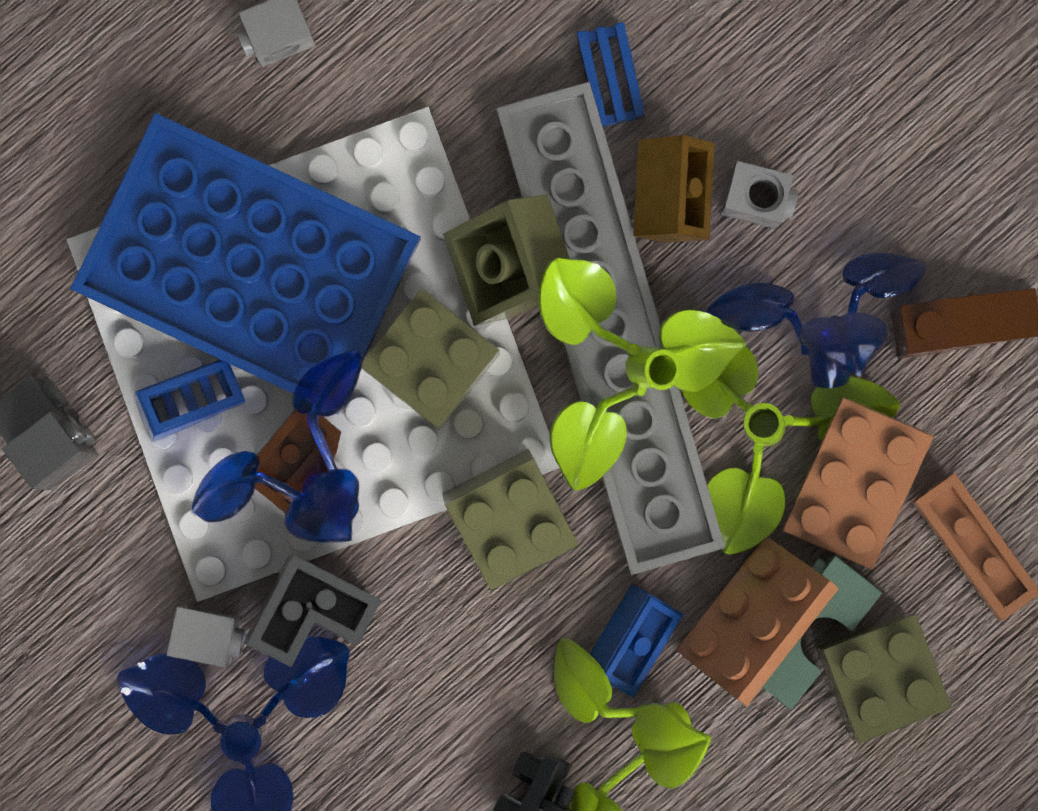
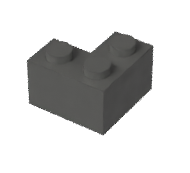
[0,376,99,491]
[243,554,382,667]

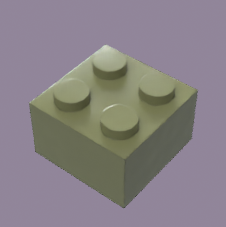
[443,194,570,326]
[359,288,500,430]
[442,448,579,591]
[815,612,952,744]

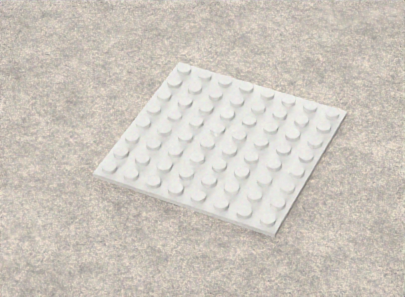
[66,107,559,602]

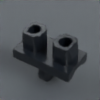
[493,752,576,811]

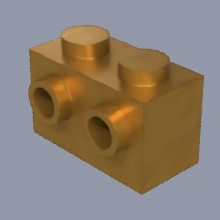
[633,135,715,243]

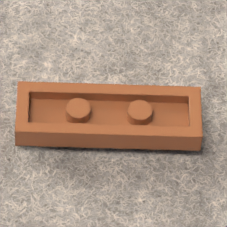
[912,473,1038,621]

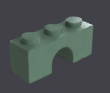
[762,555,882,710]

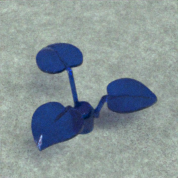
[706,253,926,388]
[191,350,363,543]
[117,636,350,811]

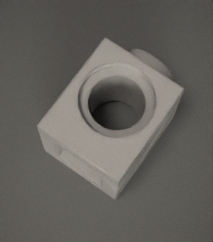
[236,0,315,67]
[721,161,798,229]
[167,605,246,667]

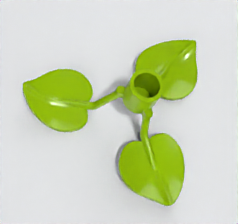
[538,258,746,491]
[682,346,900,555]
[554,638,712,811]

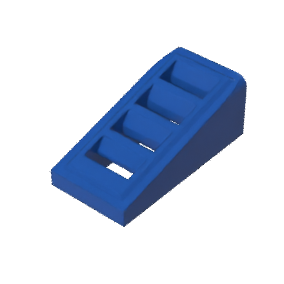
[134,359,246,442]

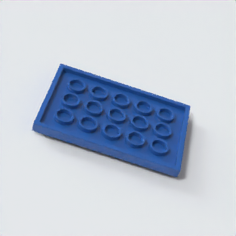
[70,113,421,415]

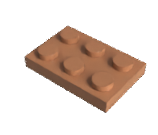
[782,396,934,570]
[676,537,839,707]

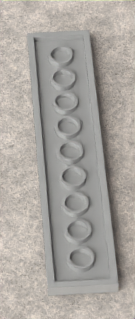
[496,82,725,575]

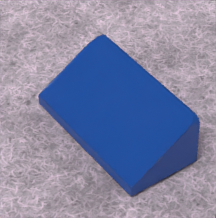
[590,585,683,698]

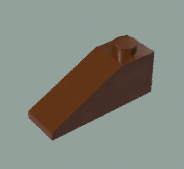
[891,288,1038,359]

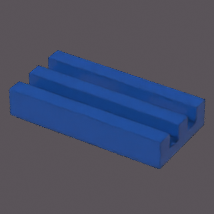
[577,22,645,127]

